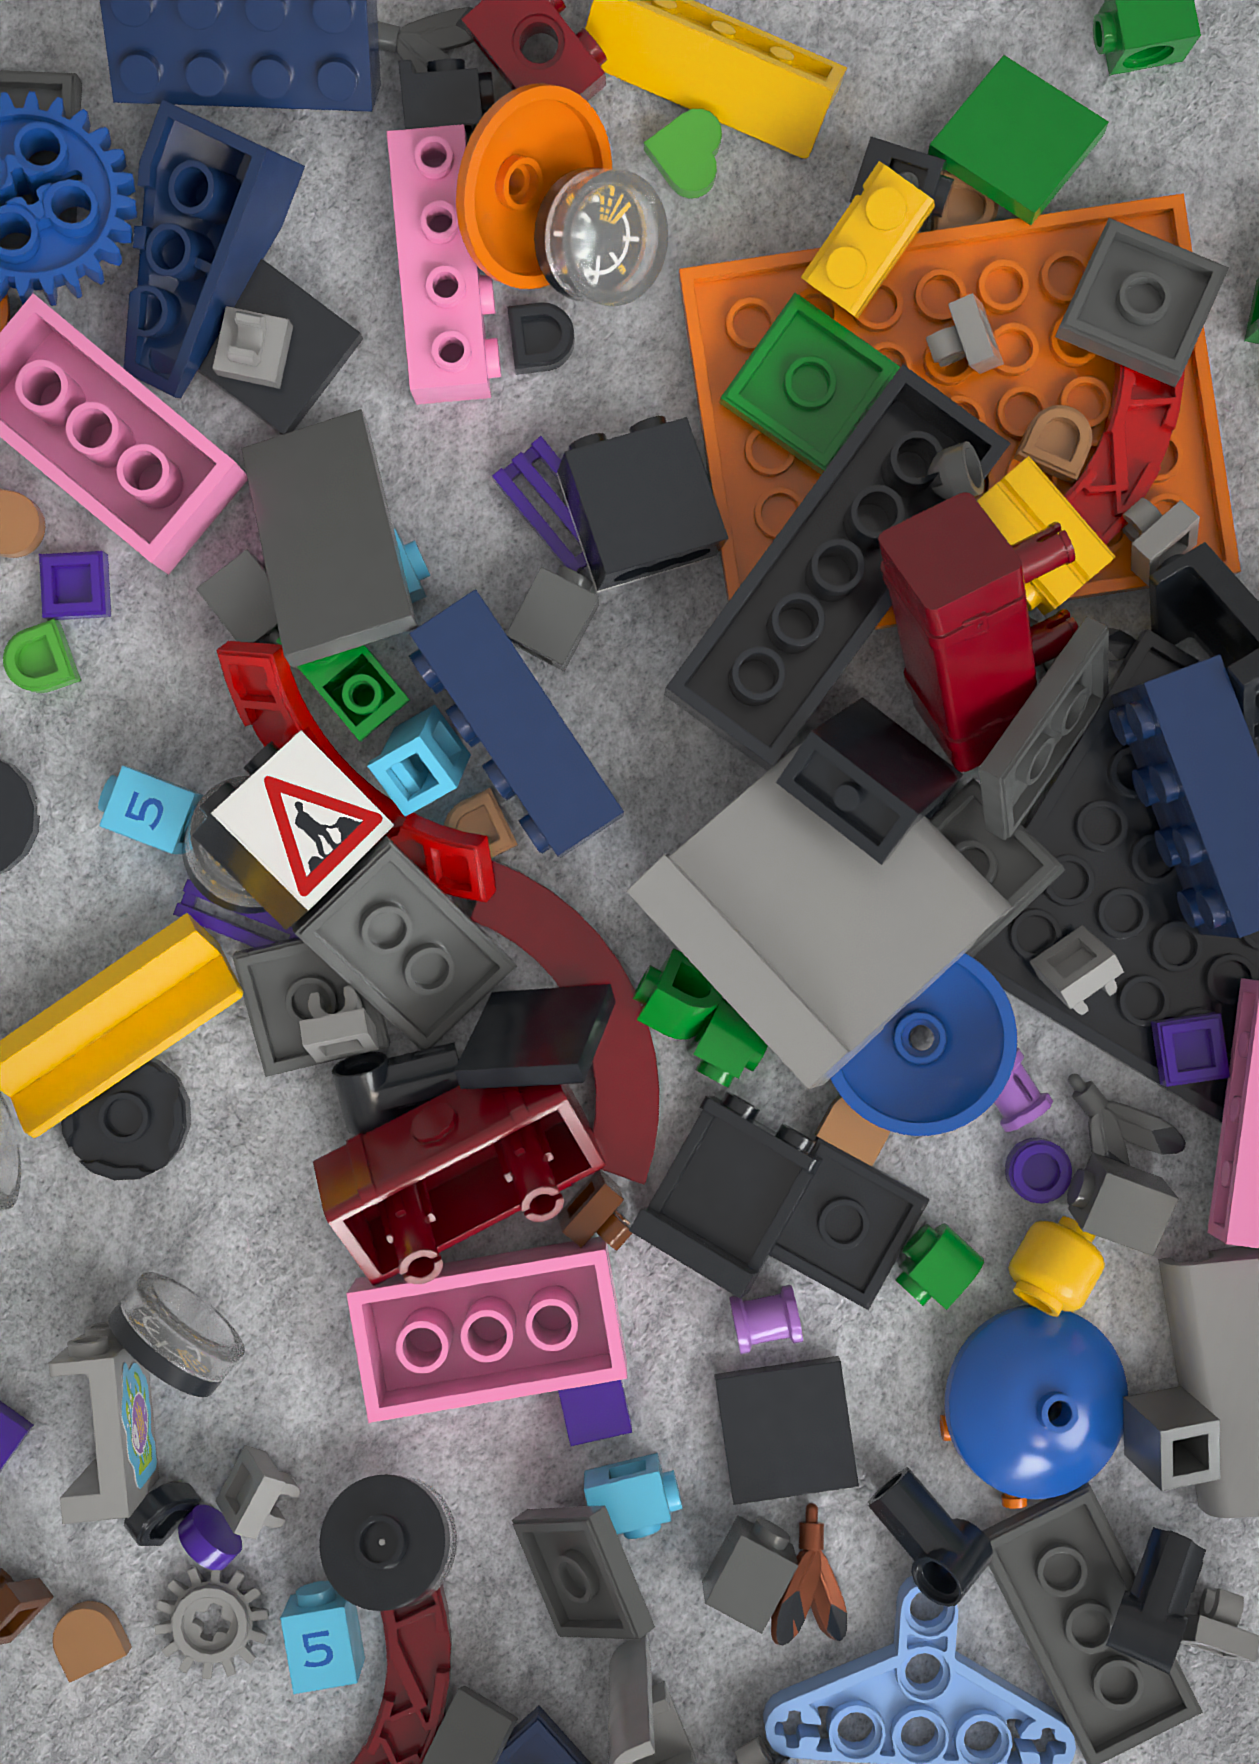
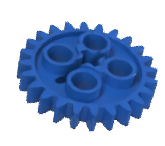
[0,91,138,306]

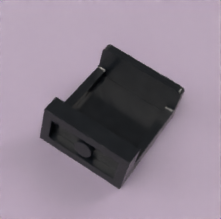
[1149,542,1259,745]
[776,697,964,865]
[629,1091,823,1298]

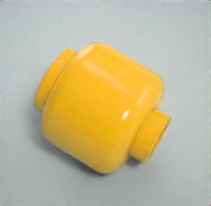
[1008,1216,1105,1317]

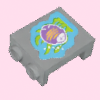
[48,1321,159,1524]

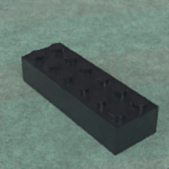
[664,364,1011,771]

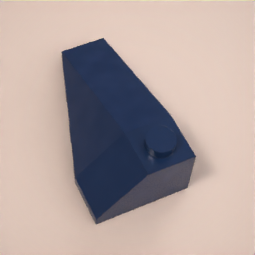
[123,99,305,399]

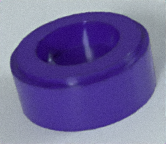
[1005,1137,1072,1204]
[178,1504,242,1570]

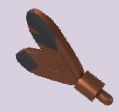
[771,1503,847,1646]

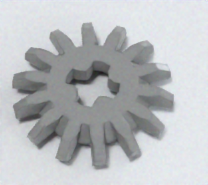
[154,1566,269,1679]

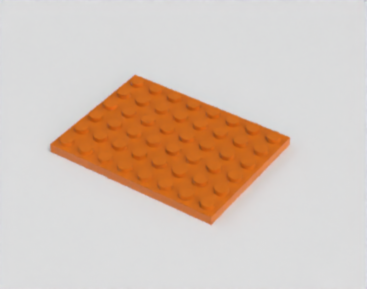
[678,193,1241,630]

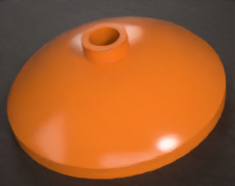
[456,83,613,289]

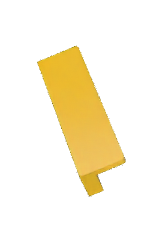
[585,0,847,159]
[0,913,243,1138]

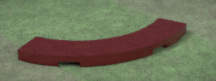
[471,860,659,1185]
[351,1576,452,1764]

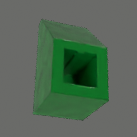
[276,637,410,742]

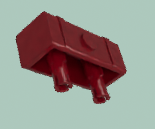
[878,492,1079,772]
[313,1084,606,1286]

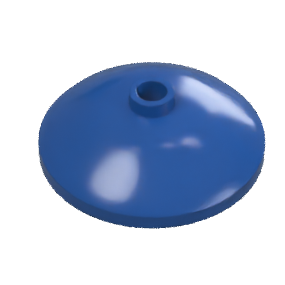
[831,953,1018,1136]
[945,1305,1128,1499]

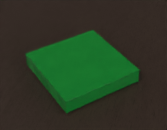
[928,55,1109,225]
[719,292,900,475]

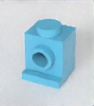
[367,704,471,817]
[584,1453,683,1539]

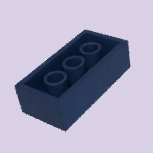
[100,0,381,112]
[408,589,624,858]
[1109,655,1259,938]

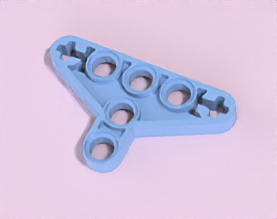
[763,1576,1076,1764]

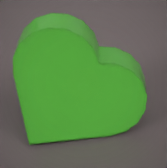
[644,109,722,199]

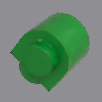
[632,948,722,1040]
[687,998,768,1088]
[895,1223,984,1310]

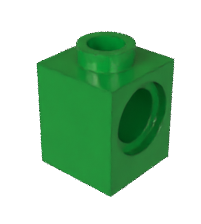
[1093,0,1201,76]

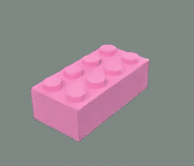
[0,293,248,575]
[346,1237,627,1423]

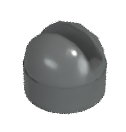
[928,441,984,499]

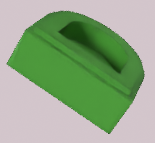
[3,619,81,693]

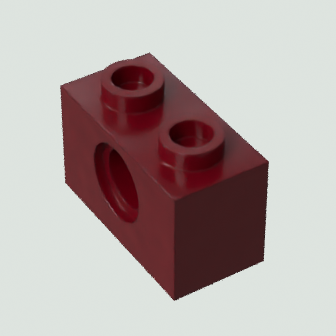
[462,0,607,102]

